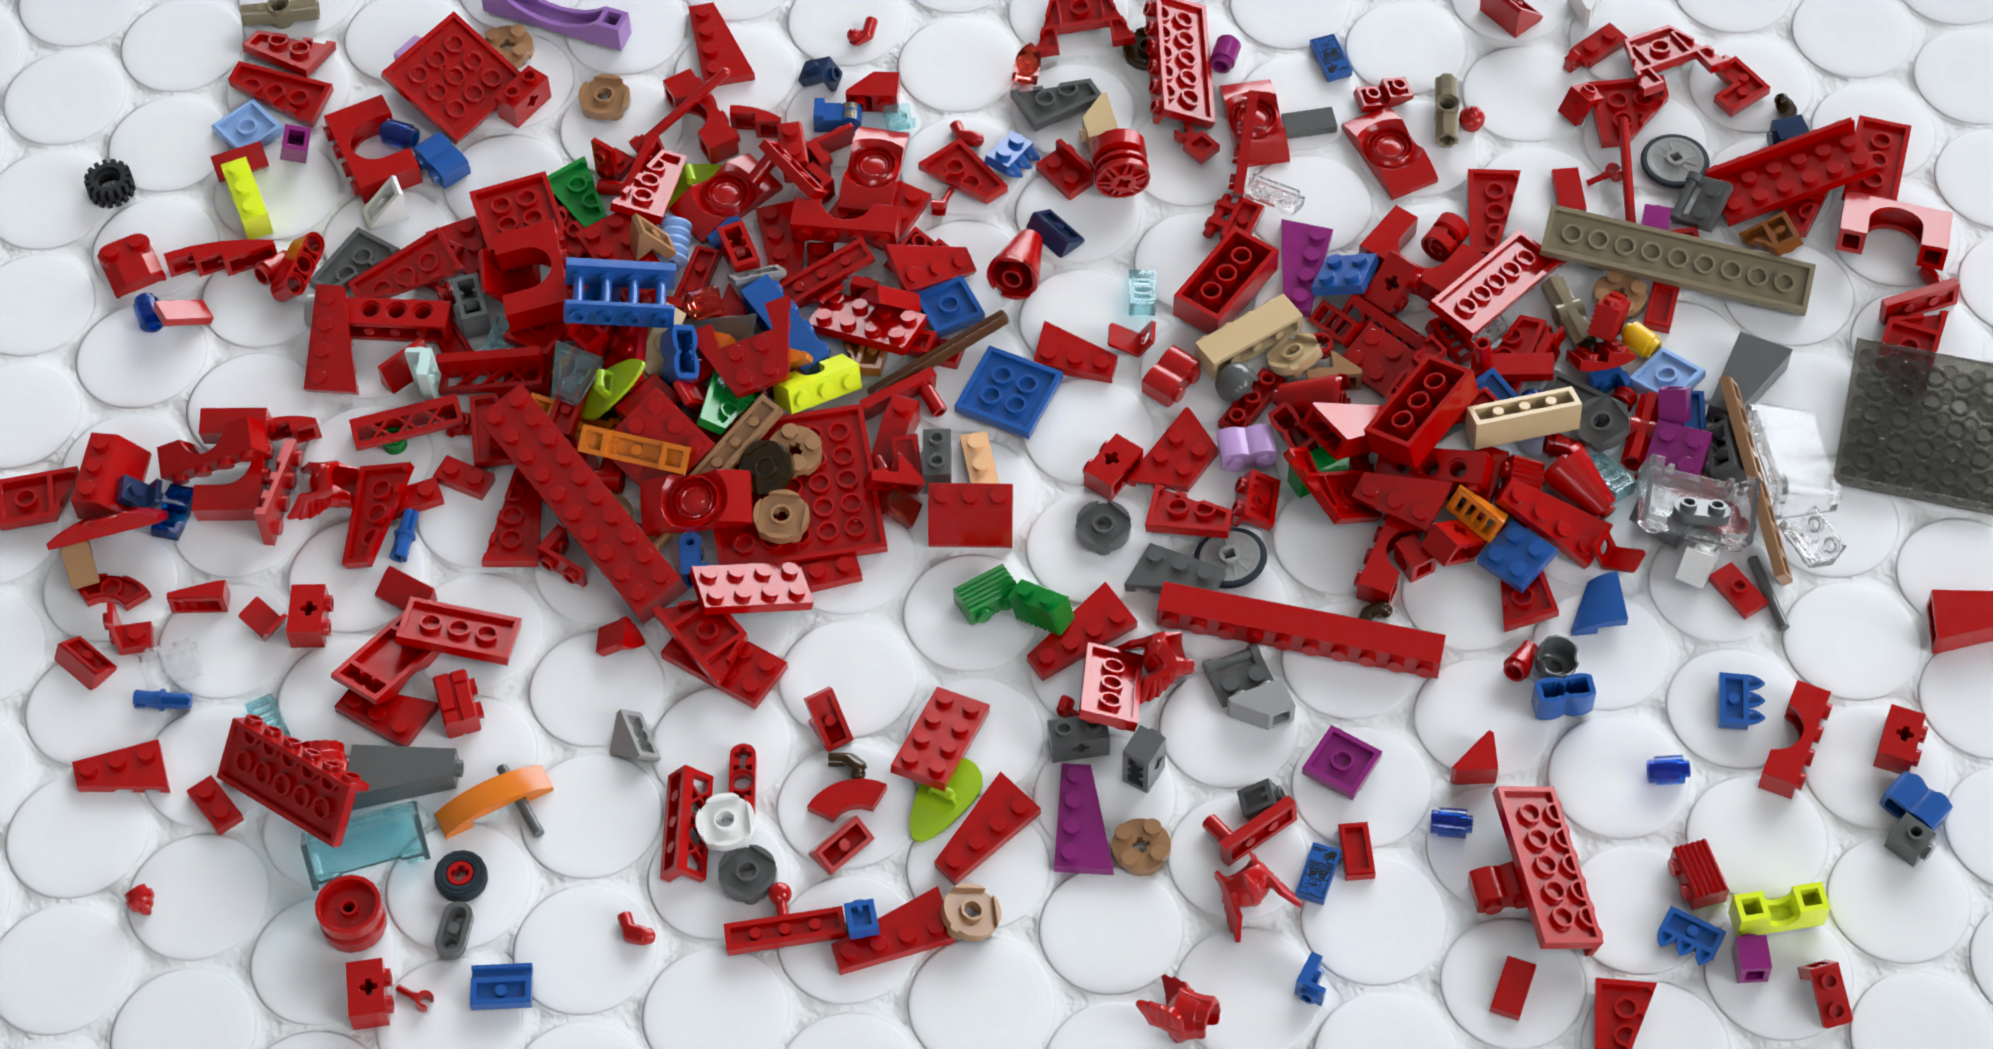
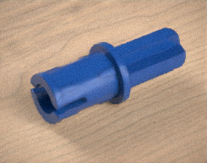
[389,508,419,563]
[133,688,193,712]

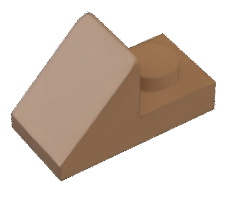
[629,213,677,261]
[1306,350,1362,391]
[60,540,100,590]

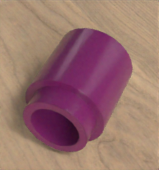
[1210,34,1241,73]

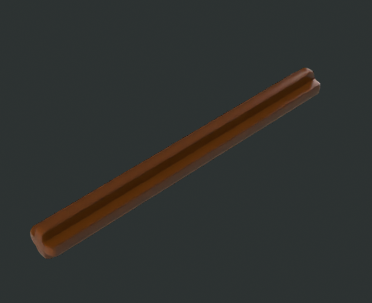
[867,310,1009,396]

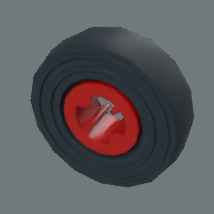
[434,850,488,902]

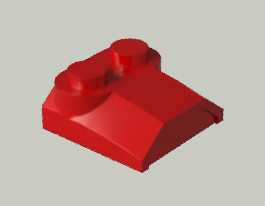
[97,233,167,299]

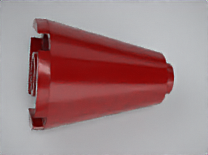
[987,229,1043,300]
[1273,373,1351,418]
[1542,443,1616,520]

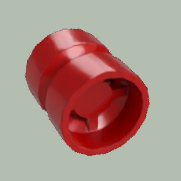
[1421,212,1470,262]

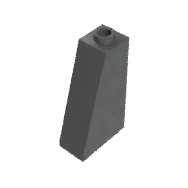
[1706,331,1793,424]
[348,745,464,810]

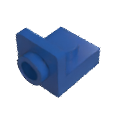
[1586,366,1631,394]
[844,898,880,940]
[1294,951,1326,1006]

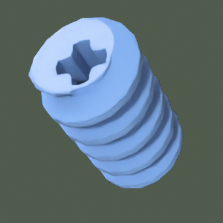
[655,215,692,272]

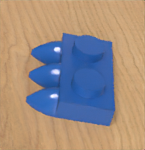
[984,130,1040,178]
[1718,672,1765,730]
[1657,906,1727,965]

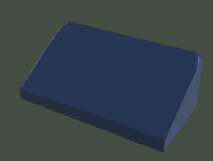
[1026,209,1085,258]

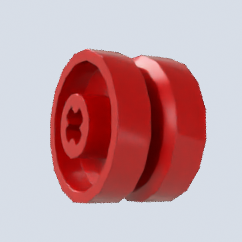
[315,875,387,953]

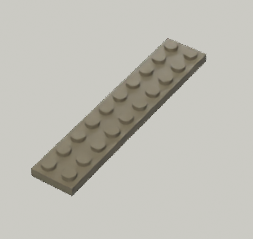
[1539,204,1816,316]

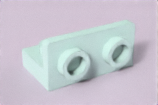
[404,347,441,401]

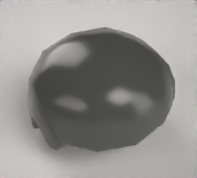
[1215,362,1258,403]
[1534,635,1579,679]

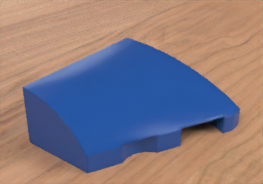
[1571,571,1628,636]

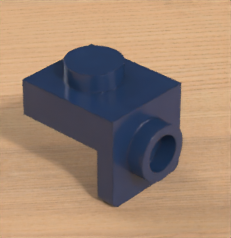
[798,56,843,92]

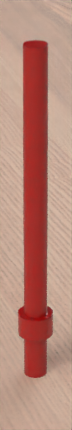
[1618,117,1636,223]

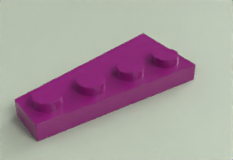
[1281,219,1333,318]
[1054,763,1114,875]

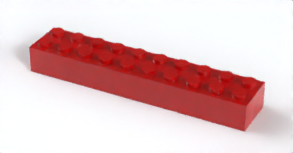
[477,383,688,625]

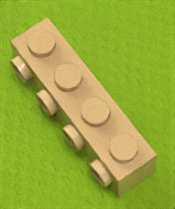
[1194,294,1303,380]
[1465,386,1582,450]

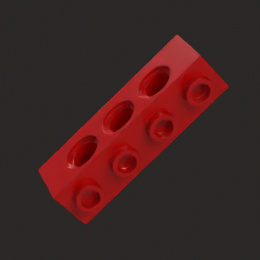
[346,297,456,343]
[1375,448,1495,495]

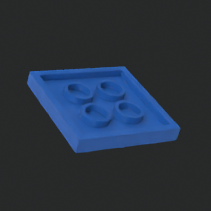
[954,345,1063,439]

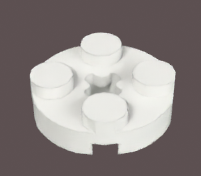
[695,793,756,851]

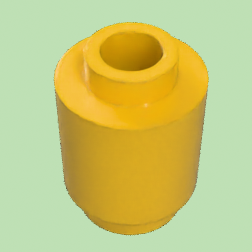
[1620,321,1662,359]

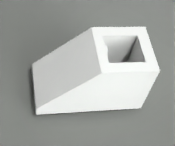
[1675,538,1722,589]

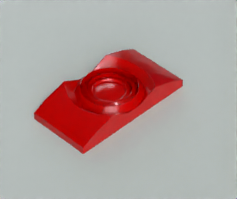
[1219,79,1290,167]
[1341,106,1438,200]
[838,126,910,214]
[669,153,783,245]
[640,469,754,536]
[46,507,169,550]
[331,610,440,705]

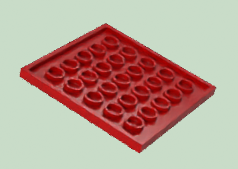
[699,404,888,565]

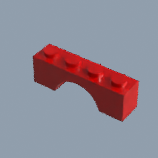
[663,69,741,164]
[790,198,902,248]
[157,416,268,485]
[1353,514,1422,605]
[1758,680,1833,800]

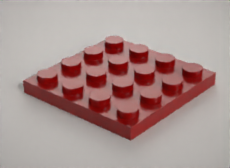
[381,11,520,145]

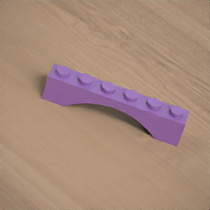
[482,0,632,51]

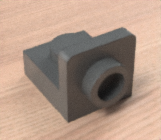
[1237,778,1286,820]

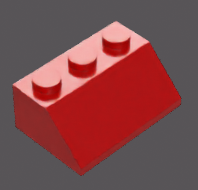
[71,432,152,520]
[928,483,1014,548]

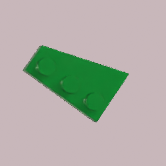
[547,156,607,228]
[696,369,760,435]

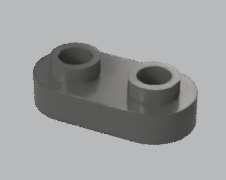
[1672,496,1731,527]
[435,901,474,960]

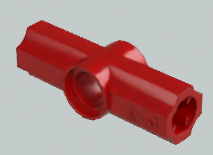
[1620,391,1658,471]

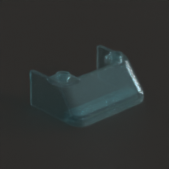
[300,801,431,891]

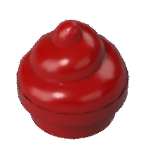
[1459,106,1485,132]
[124,883,155,915]

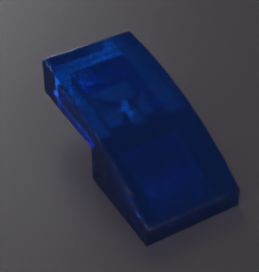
[151,483,194,541]

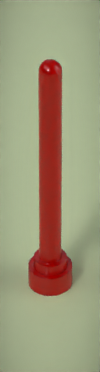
[628,67,730,154]

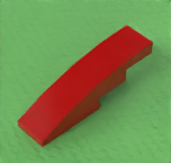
[163,239,277,278]

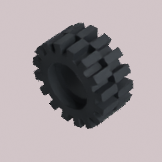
[84,159,135,209]

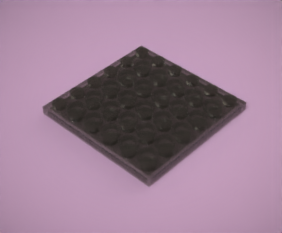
[1831,337,1993,515]

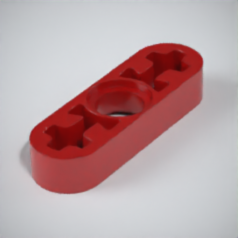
[728,743,757,814]

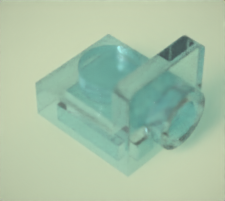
[883,103,917,132]

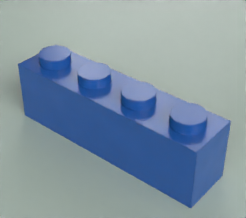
[740,274,831,375]

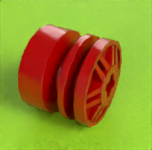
[1090,128,1150,198]

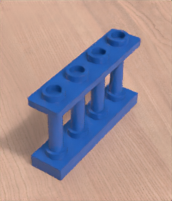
[563,257,676,328]

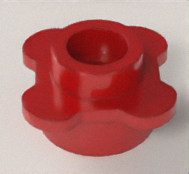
[445,411,472,438]

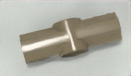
[240,0,320,29]
[1434,73,1460,148]
[1541,274,1596,350]

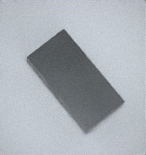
[1281,107,1338,139]

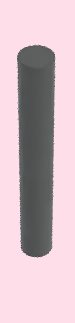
[1747,556,1790,631]
[496,764,545,838]

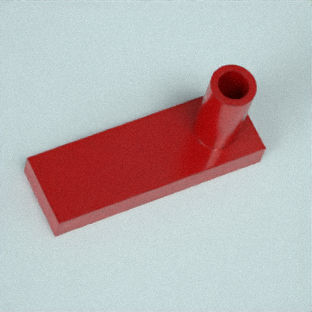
[596,132,665,197]
[747,139,828,201]
[1879,267,1960,325]
[1470,337,1555,381]
[859,366,947,421]
[1202,795,1297,867]

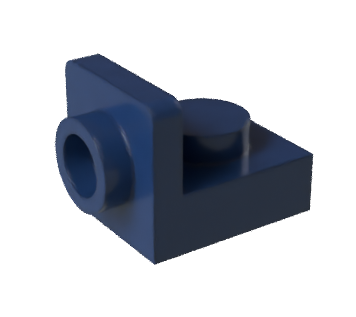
[116,474,163,508]

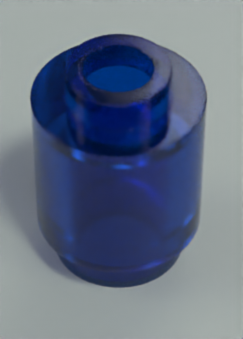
[379,118,420,149]
[133,292,164,333]
[1646,754,1691,786]
[1430,807,1473,839]

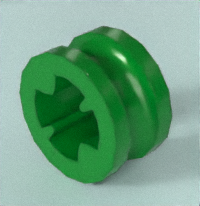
[381,427,408,455]

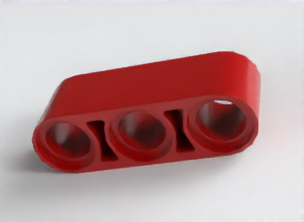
[270,232,325,302]

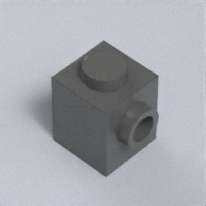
[1884,812,1936,867]

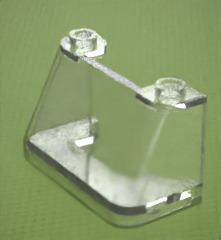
[1745,403,1843,520]
[1637,454,1762,552]

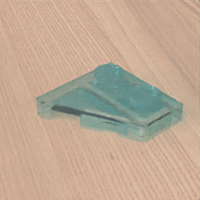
[552,340,604,407]

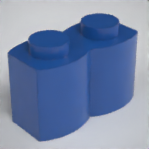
[413,132,471,189]
[660,324,700,386]
[1531,673,1596,720]
[1879,770,1953,832]

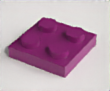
[1642,420,1713,486]
[1302,725,1382,800]

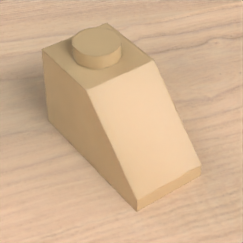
[1079,92,1118,154]

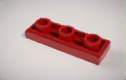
[1218,367,1286,429]

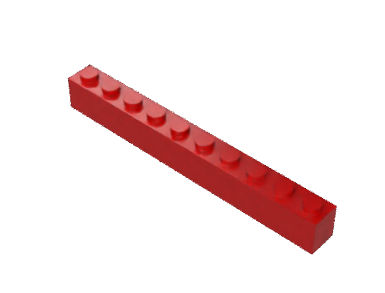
[1156,581,1446,679]

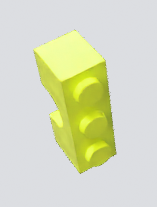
[221,157,274,239]
[773,354,862,414]
[1728,882,1830,937]

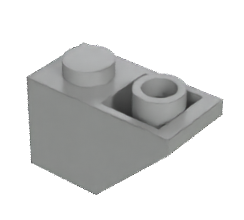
[1227,678,1296,730]

